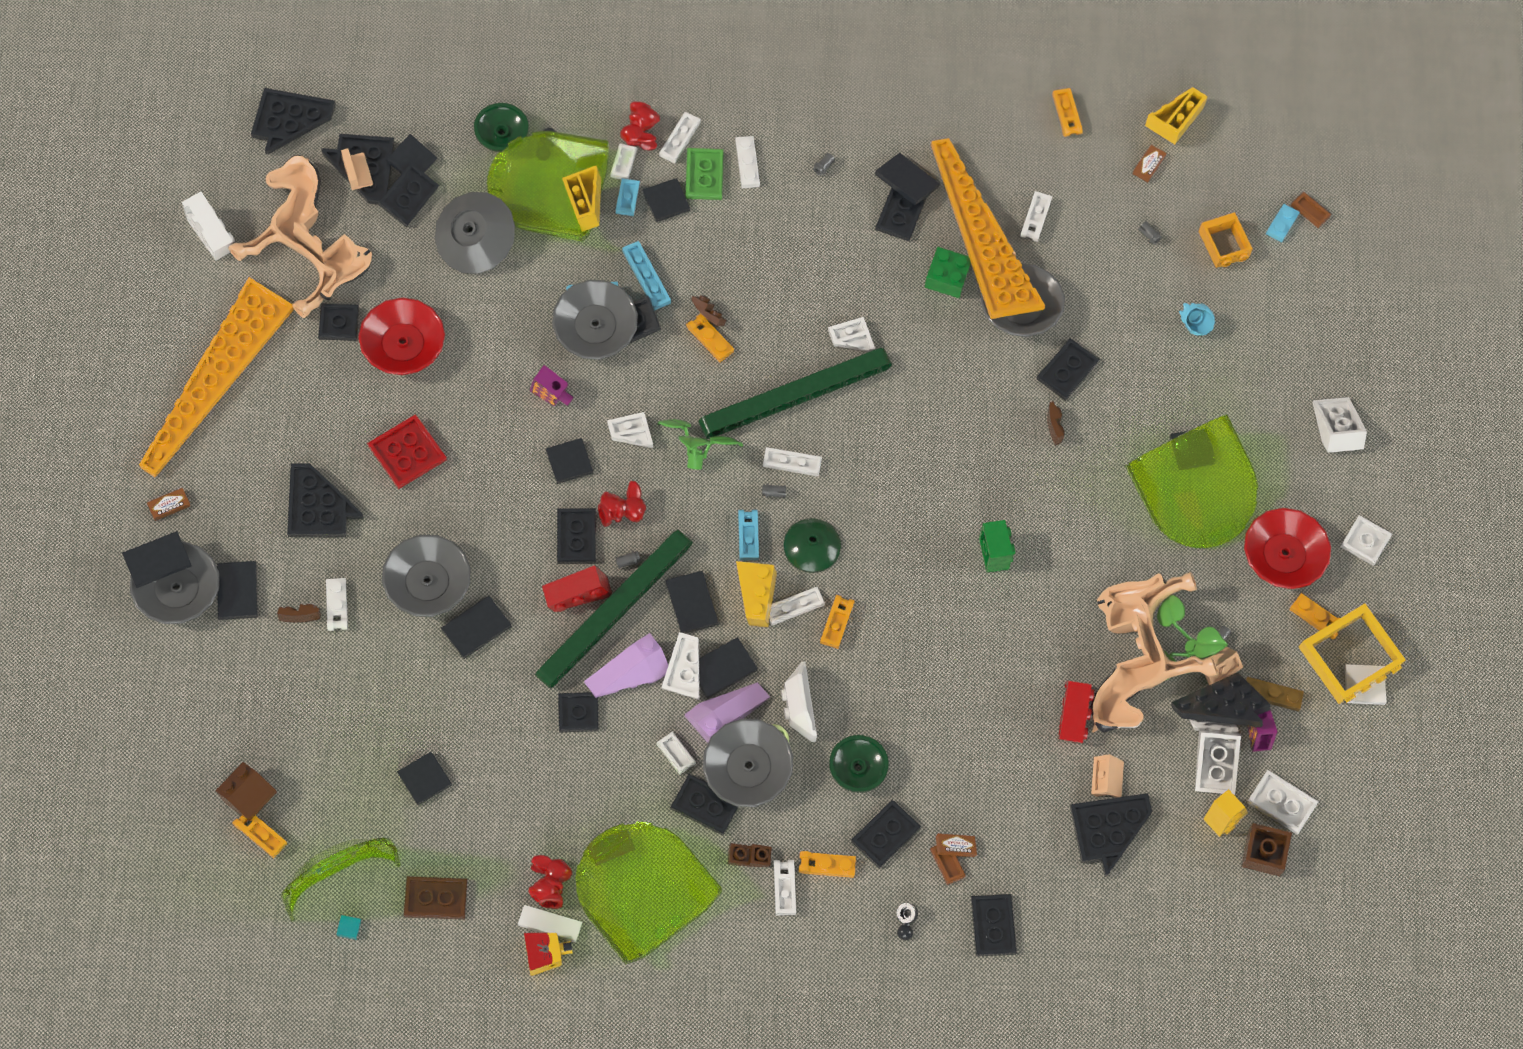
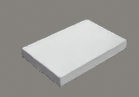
[1247,770,1319,835]

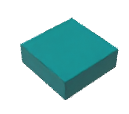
[336,915,362,940]

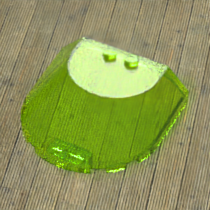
[487,131,610,242]
[1124,414,1258,548]
[575,822,722,965]
[281,838,401,922]

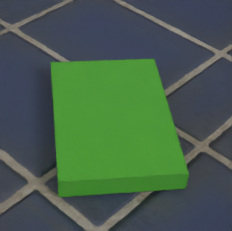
[686,148,724,200]

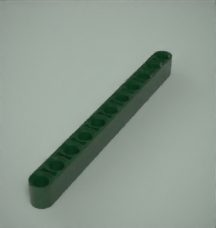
[698,348,892,439]
[535,529,693,689]

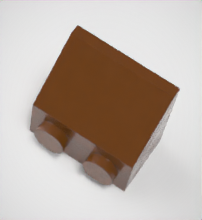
[215,762,277,821]

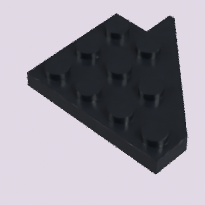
[251,88,336,154]
[321,133,394,204]
[287,463,364,537]
[1171,673,1271,727]
[1070,793,1152,877]

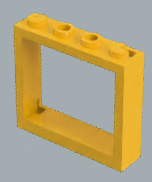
[1299,603,1406,704]

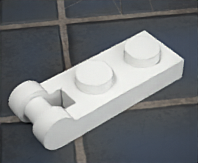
[1020,191,1053,242]
[326,578,348,631]
[774,860,796,916]

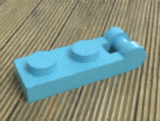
[738,510,759,561]

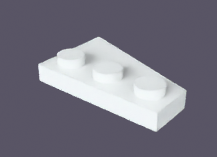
[661,632,700,700]

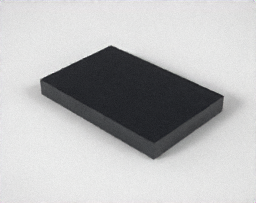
[875,153,940,206]
[378,163,440,227]
[875,187,927,242]
[1036,338,1100,401]
[557,508,596,564]
[122,531,192,588]
[217,561,258,620]
[665,570,719,634]
[441,595,512,659]
[699,637,758,699]
[670,774,739,836]
[851,799,921,869]
[971,894,1017,957]

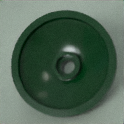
[474,103,529,152]
[783,518,841,573]
[829,735,889,793]

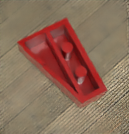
[542,565,612,612]
[1058,681,1094,743]

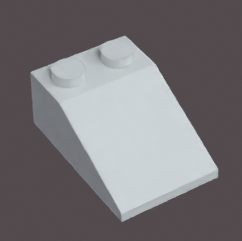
[1313,397,1367,453]
[1195,729,1241,795]

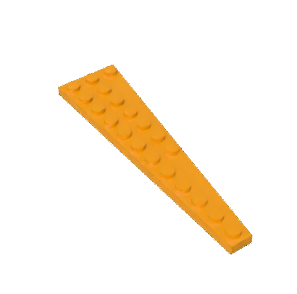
[931,138,1045,319]
[139,277,294,478]

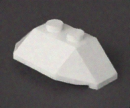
[781,661,817,742]

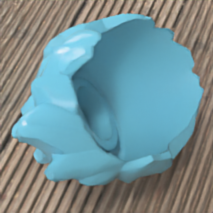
[1179,303,1215,336]

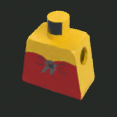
[524,933,573,976]

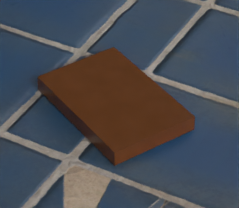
[404,876,468,920]

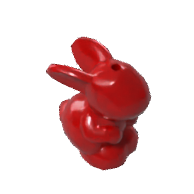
[620,101,660,151]
[598,481,646,527]
[528,855,573,909]

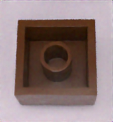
[1241,823,1292,877]

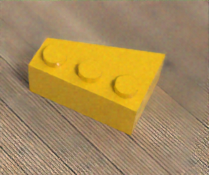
[1145,87,1208,145]
[562,165,601,232]
[736,561,777,627]
[1204,789,1248,837]

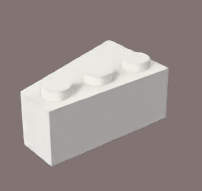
[182,192,235,261]

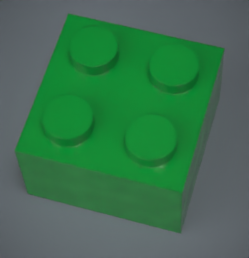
[924,246,971,299]
[979,520,1015,573]

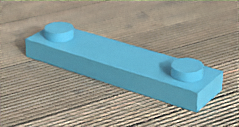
[622,241,671,310]

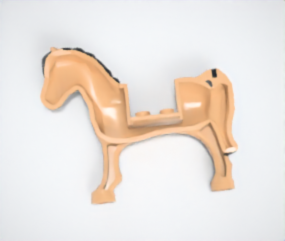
[228,155,372,318]
[1090,572,1218,733]

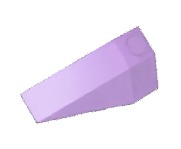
[584,633,669,697]
[684,682,770,743]

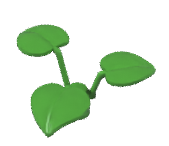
[658,419,743,470]
[1157,595,1228,681]

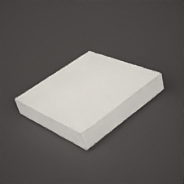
[1340,515,1392,566]
[1345,664,1386,705]

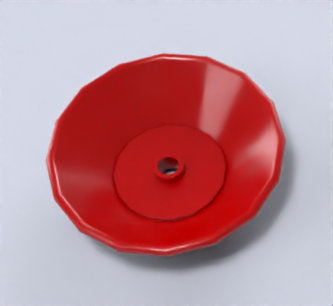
[358,297,445,375]
[1244,508,1331,589]

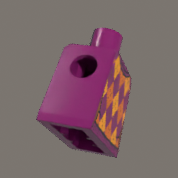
[530,365,574,406]
[1247,710,1277,752]

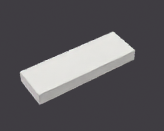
[659,112,701,163]
[763,447,822,477]
[769,587,825,626]
[518,905,582,943]

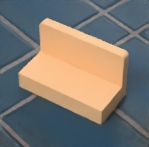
[341,149,373,190]
[1203,646,1243,685]
[1091,754,1124,798]

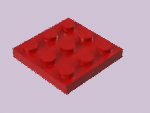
[367,414,447,490]

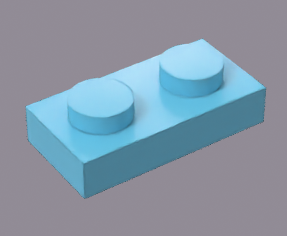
[616,178,640,216]
[1266,204,1300,242]

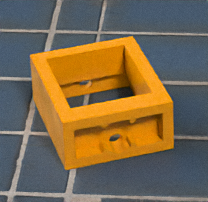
[1198,212,1253,268]

